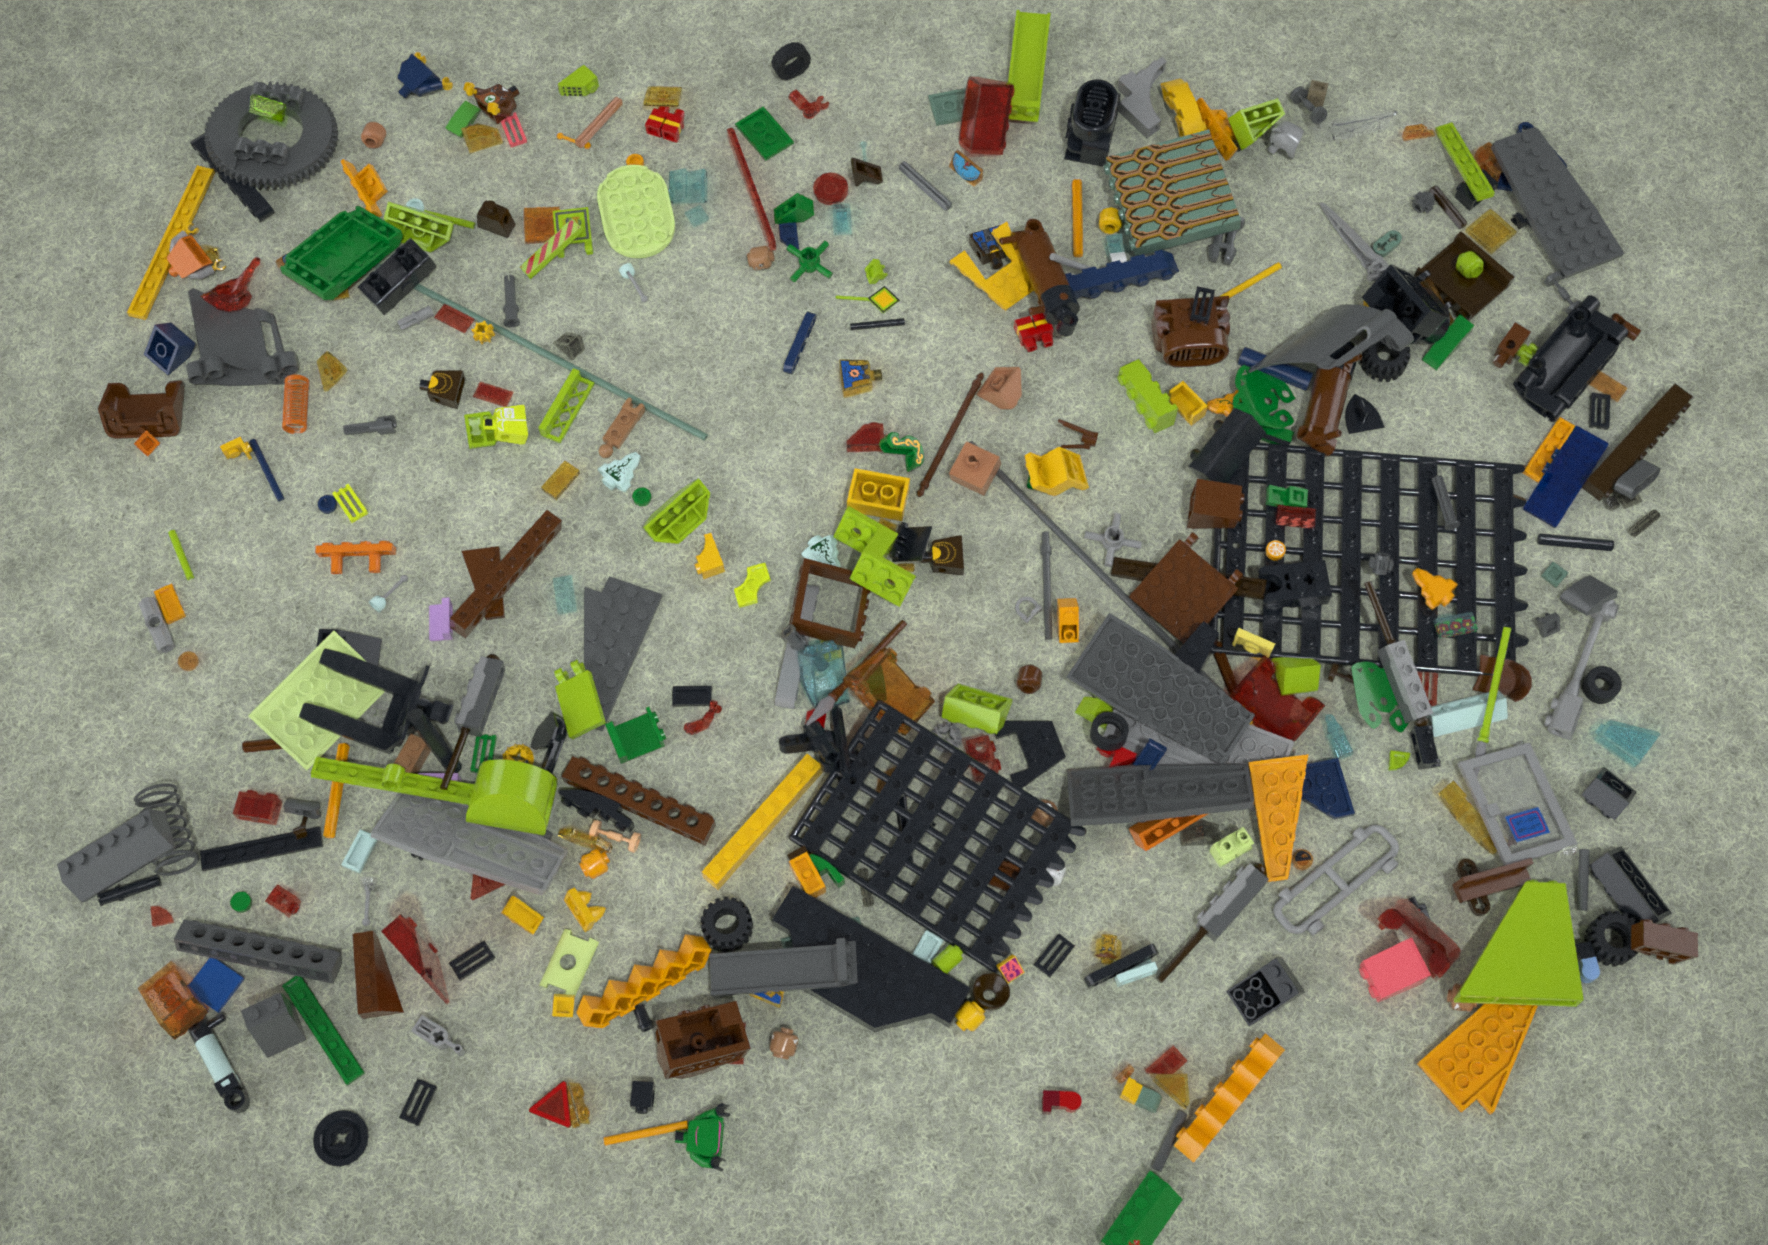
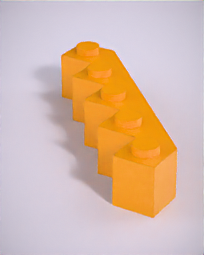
[576,934,712,1028]
[1174,1033,1285,1163]

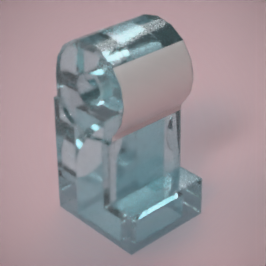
[1104,234,1127,263]

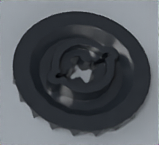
[313,1110,369,1167]

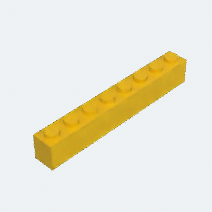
[702,754,823,890]

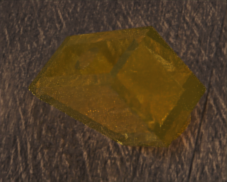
[461,123,503,154]

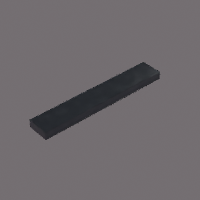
[200,827,323,871]

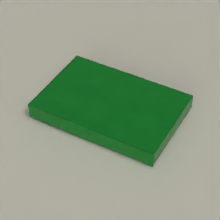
[735,106,794,161]

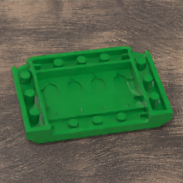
[280,206,403,300]

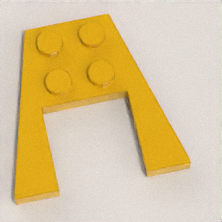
[949,221,1034,311]

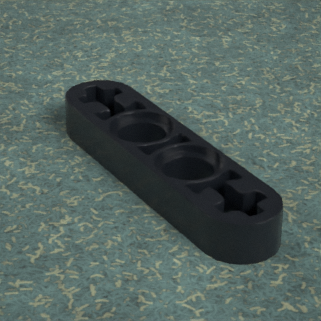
[1084,943,1159,988]

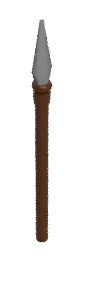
[806,620,907,726]

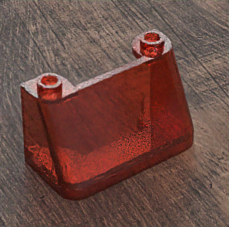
[1229,655,1326,742]
[1374,898,1461,981]

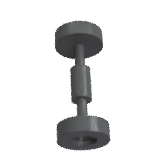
[1290,86,1328,124]
[1544,271,1582,315]

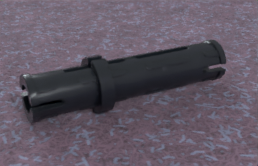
[97,874,162,906]

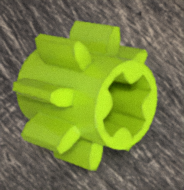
[1517,343,1540,366]

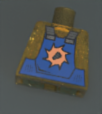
[839,359,882,398]

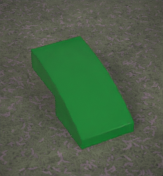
[1266,485,1308,508]
[809,854,845,889]

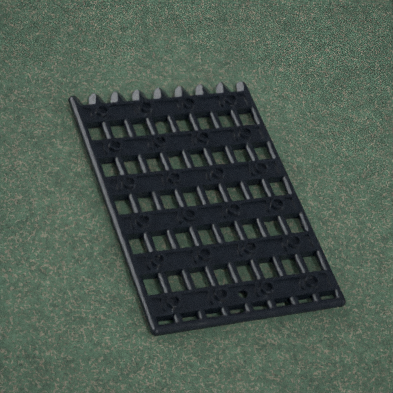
[789,700,1087,973]

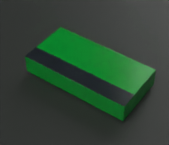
[1260,425,1294,445]

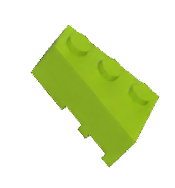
[1228,98,1285,150]

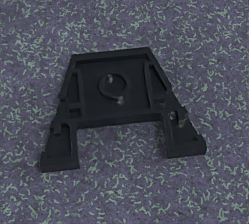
[994,721,1066,789]

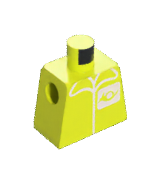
[483,405,528,444]

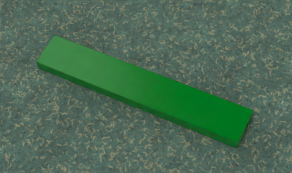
[282,976,365,1086]

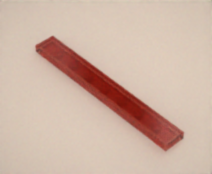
[727,127,776,251]

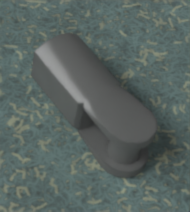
[284,798,322,819]

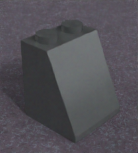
[241,992,307,1058]

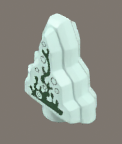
[598,452,641,492]
[801,535,841,567]

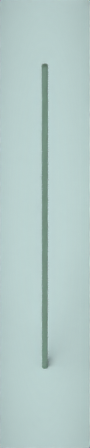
[311,229,708,441]

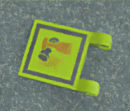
[553,207,593,258]

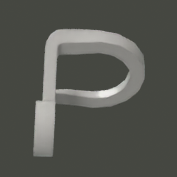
[1015,597,1043,623]

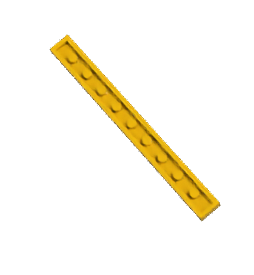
[127,165,215,320]

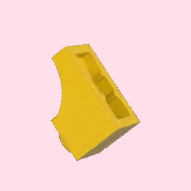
[694,533,725,579]

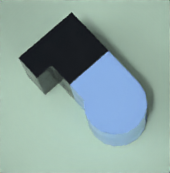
[1575,941,1600,983]

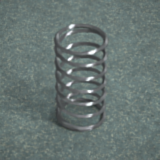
[134,783,199,876]

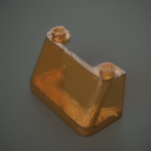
[842,647,935,736]

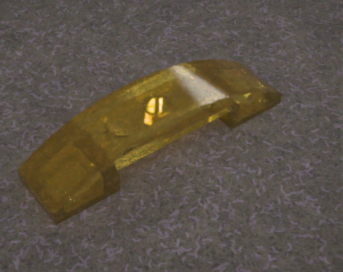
[1438,780,1508,855]

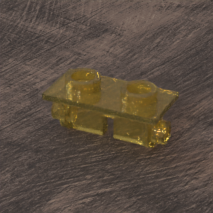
[561,1082,590,1128]

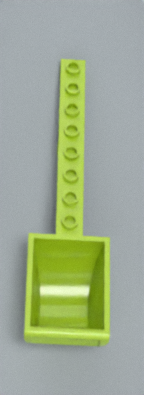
[311,757,558,835]

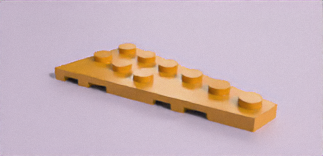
[1248,754,1309,882]

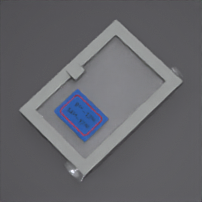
[1458,740,1579,865]

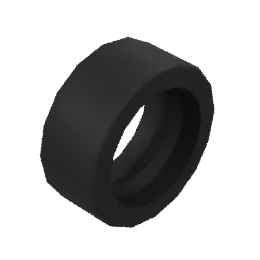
[1090,712,1129,751]

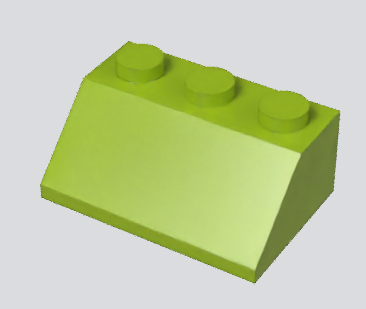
[942,683,1013,734]

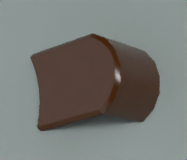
[1472,655,1532,702]

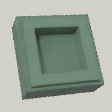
[1541,562,1568,588]

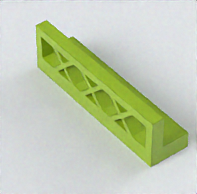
[538,368,595,444]

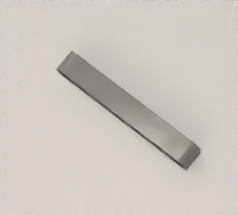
[775,584,819,709]

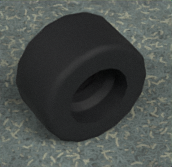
[1582,666,1622,704]

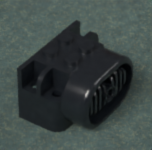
[1064,79,1121,167]
[1362,264,1450,345]

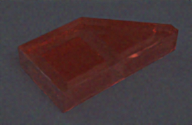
[1145,1045,1187,1076]

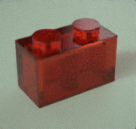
[233,790,282,825]

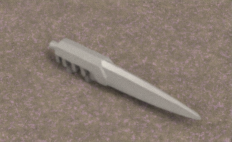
[1320,203,1389,282]

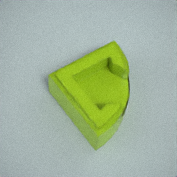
[1389,750,1410,771]

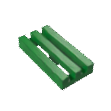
[470,734,497,773]

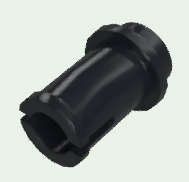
[632,1004,653,1032]

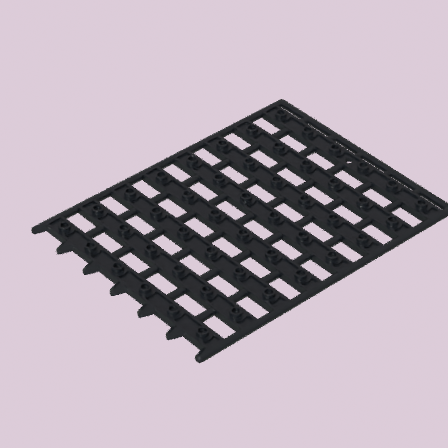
[1210,443,1529,677]

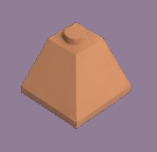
[976,367,1022,409]

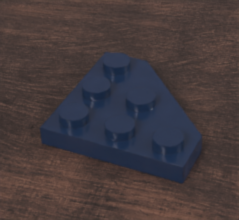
[1301,758,1355,820]

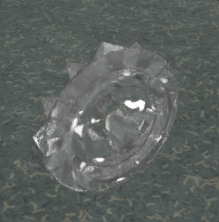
[364,699,390,728]

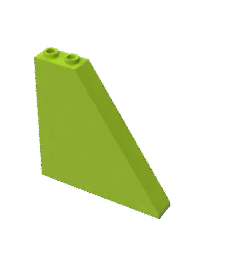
[1454,880,1584,1007]

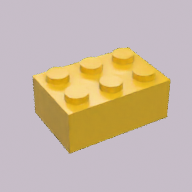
[847,468,910,521]

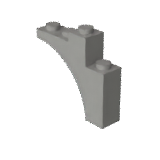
[1118,57,1167,139]

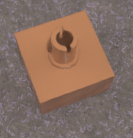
[949,441,1001,496]

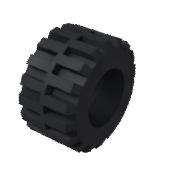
[1360,341,1411,382]
[701,897,753,953]
[1584,910,1639,967]

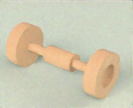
[589,820,641,853]

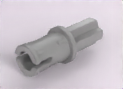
[397,305,434,330]

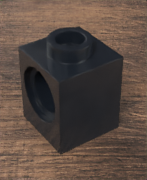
[630,1081,656,1114]

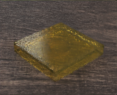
[644,86,682,107]
[1465,209,1517,254]

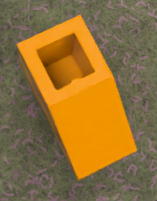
[1057,598,1079,643]

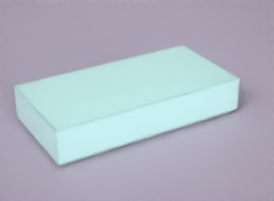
[341,829,378,873]
[913,930,944,964]

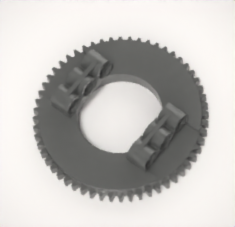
[204,82,339,189]

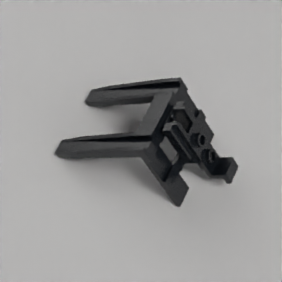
[299,648,453,754]

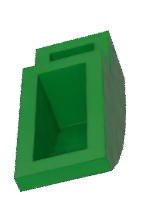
[1422,315,1475,371]

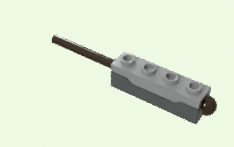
[1364,581,1433,727]
[440,654,505,790]
[1156,863,1269,983]

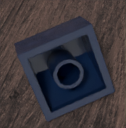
[143,322,195,376]

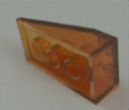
[138,961,209,1040]

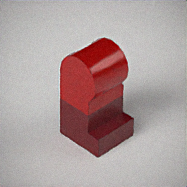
[1042,1090,1082,1115]

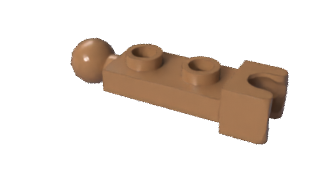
[598,398,645,458]

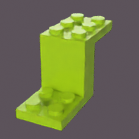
[833,506,916,607]

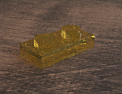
[541,461,580,501]

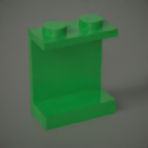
[605,707,666,764]

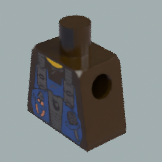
[969,225,1006,269]

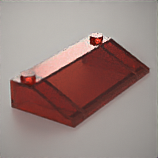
[381,914,450,1005]

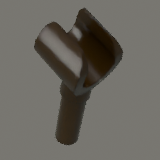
[293,816,308,840]

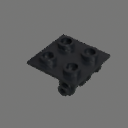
[890,522,932,562]

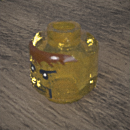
[1094,934,1122,965]

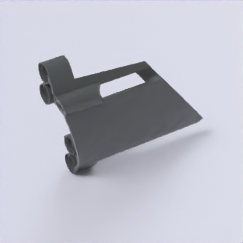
[186,288,298,386]
[1249,304,1414,373]

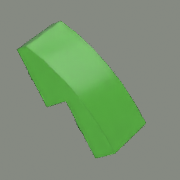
[445,100,481,138]

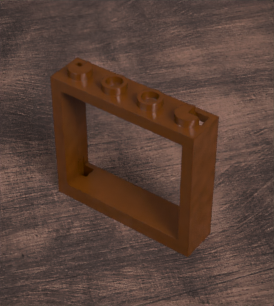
[789,558,871,649]

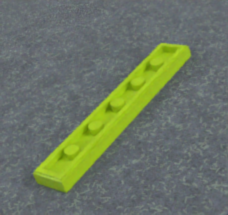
[1435,122,1495,202]

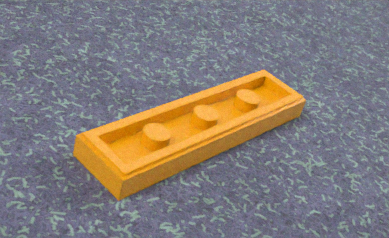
[1522,417,1576,483]

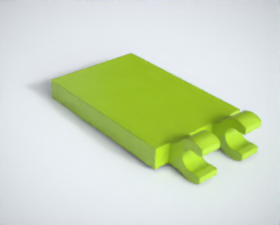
[554,660,606,739]

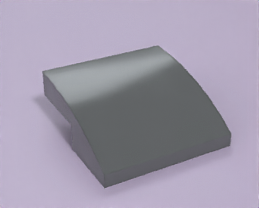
[1559,575,1618,616]

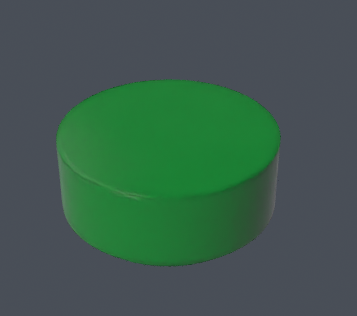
[632,487,652,506]
[230,892,252,913]

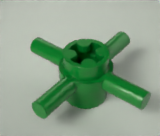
[787,240,833,282]

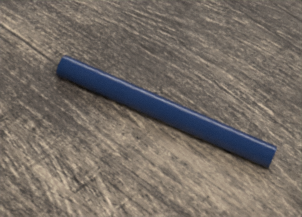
[249,439,285,502]

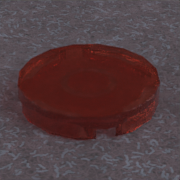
[813,172,848,205]

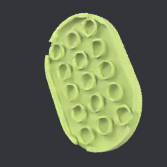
[597,165,675,258]

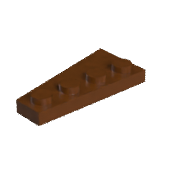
[461,546,505,620]

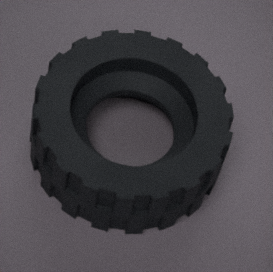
[771,42,811,80]

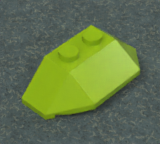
[384,202,454,253]
[643,478,710,544]

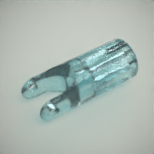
[1325,714,1354,760]

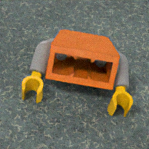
[167,223,226,279]

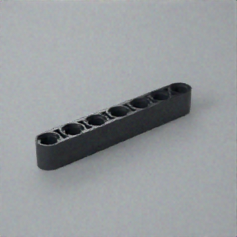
[190,132,275,223]

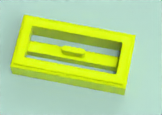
[332,484,368,523]

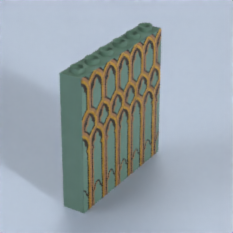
[1103,130,1241,256]

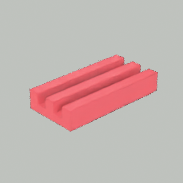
[501,112,527,148]

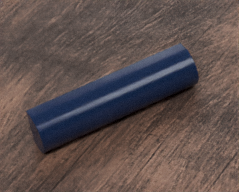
[1238,347,1314,391]

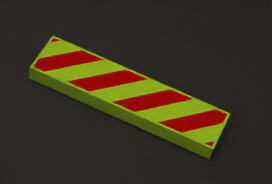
[520,219,583,279]

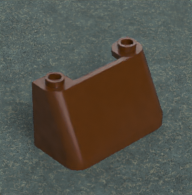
[98,380,184,439]

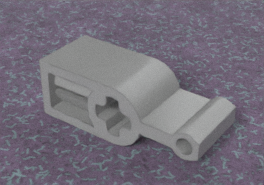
[411,1015,466,1056]

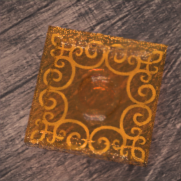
[524,207,560,244]

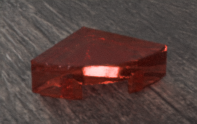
[150,906,174,927]

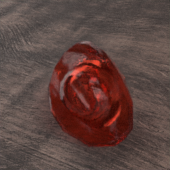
[200,257,261,312]

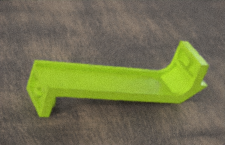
[1003,10,1051,122]

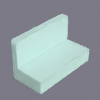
[1110,959,1158,987]

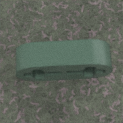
[1372,230,1402,257]

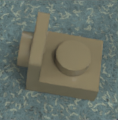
[1307,80,1329,107]

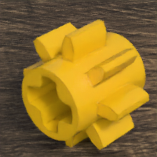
[471,320,495,345]

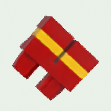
[645,104,685,143]
[1014,313,1054,353]

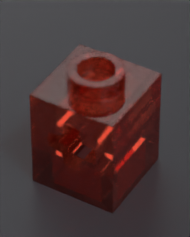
[265,884,301,918]

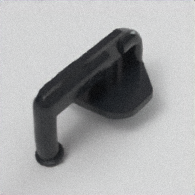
[523,712,567,774]

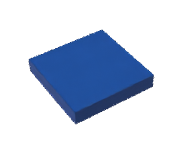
[185,958,244,1013]

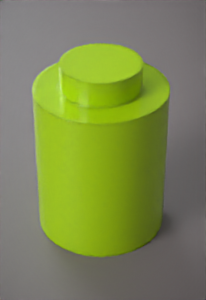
[931,944,963,974]

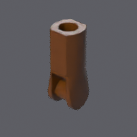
[1611,313,1641,341]

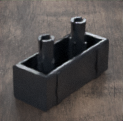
[357,238,437,315]
[1188,408,1266,483]

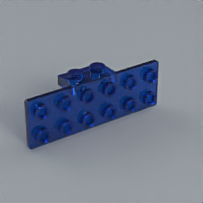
[1523,426,1609,528]

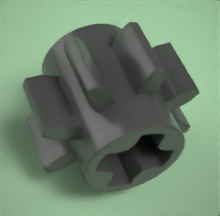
[1412,191,1435,213]
[1369,552,1394,575]

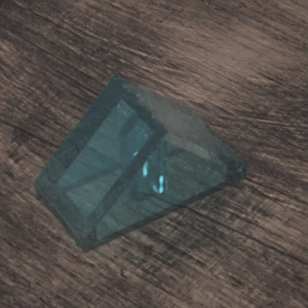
[832,203,852,235]

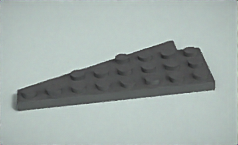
[584,576,663,732]

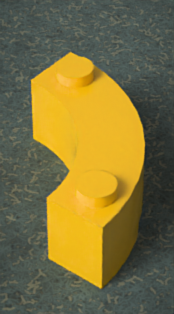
[1160,78,1207,137]

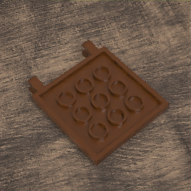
[1129,532,1243,644]

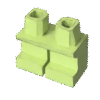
[1209,827,1254,868]

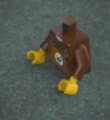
[463,82,520,124]

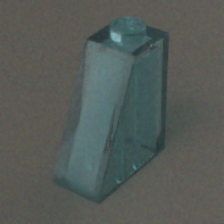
[1594,720,1661,769]

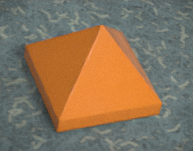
[134,430,160,457]

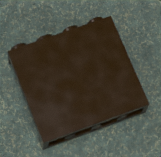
[1414,231,1515,321]

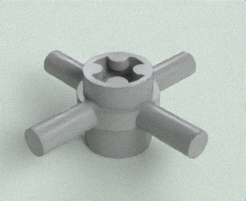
[1084,513,1142,567]

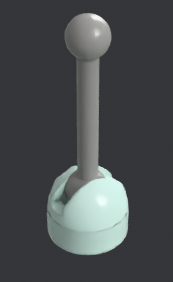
[619,263,648,302]
[369,575,408,613]

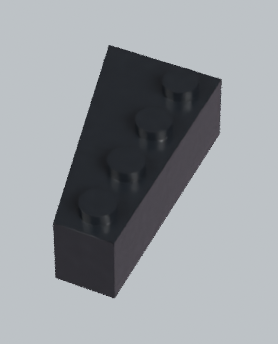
[1175,621,1219,675]

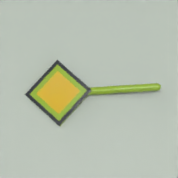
[835,286,900,314]

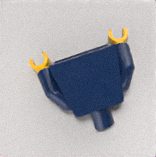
[397,52,453,99]

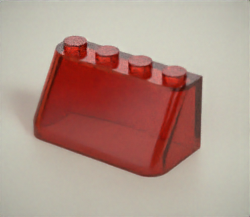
[959,76,1015,155]

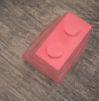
[1359,937,1431,1002]

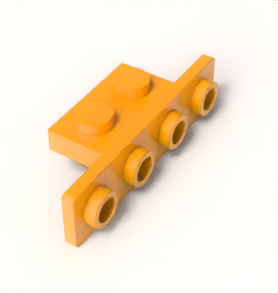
[1196,98,1237,161]
[340,159,388,217]

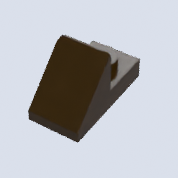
[851,157,883,187]

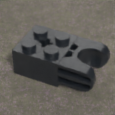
[1258,560,1332,608]

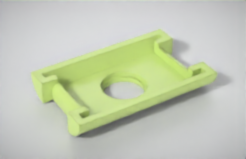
[539,929,599,996]

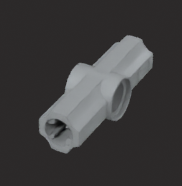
[138,597,176,653]

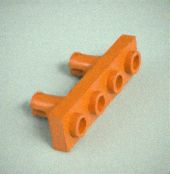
[315,541,396,574]

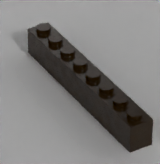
[1582,383,1693,502]

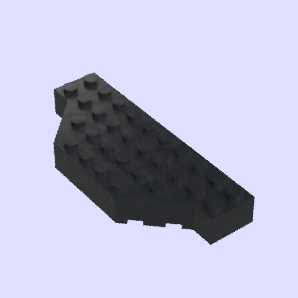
[772,886,970,1032]

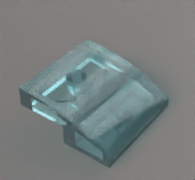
[669,168,707,204]

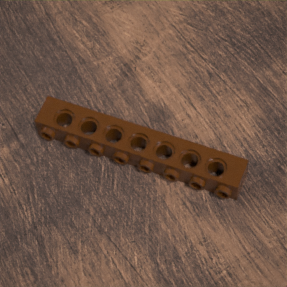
[449,510,562,639]
[561,756,716,846]

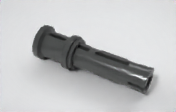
[503,275,520,328]
[780,624,828,672]

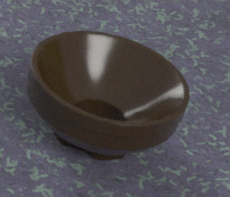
[972,973,1010,1011]

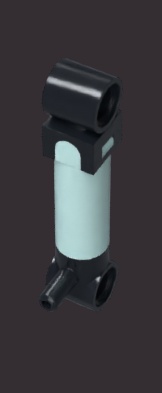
[182,1010,250,1113]

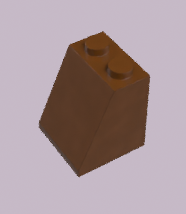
[1187,479,1244,529]

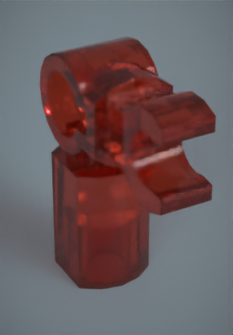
[789,89,829,119]

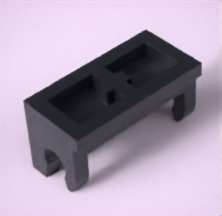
[1410,725,1441,769]

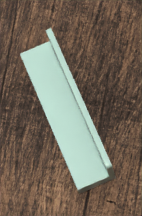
[1426,690,1508,737]

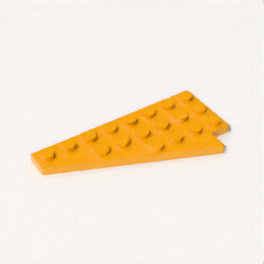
[1417,1004,1538,1115]

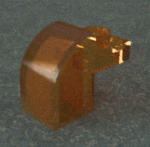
[1474,142,1501,181]

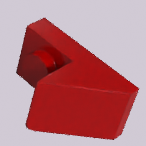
[1096,747,1137,768]

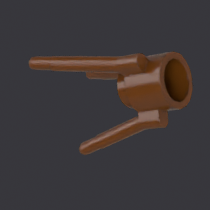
[1058,419,1098,450]

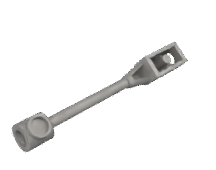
[1545,600,1619,740]

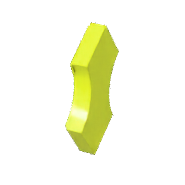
[734,562,771,608]

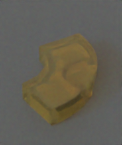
[558,828,613,853]

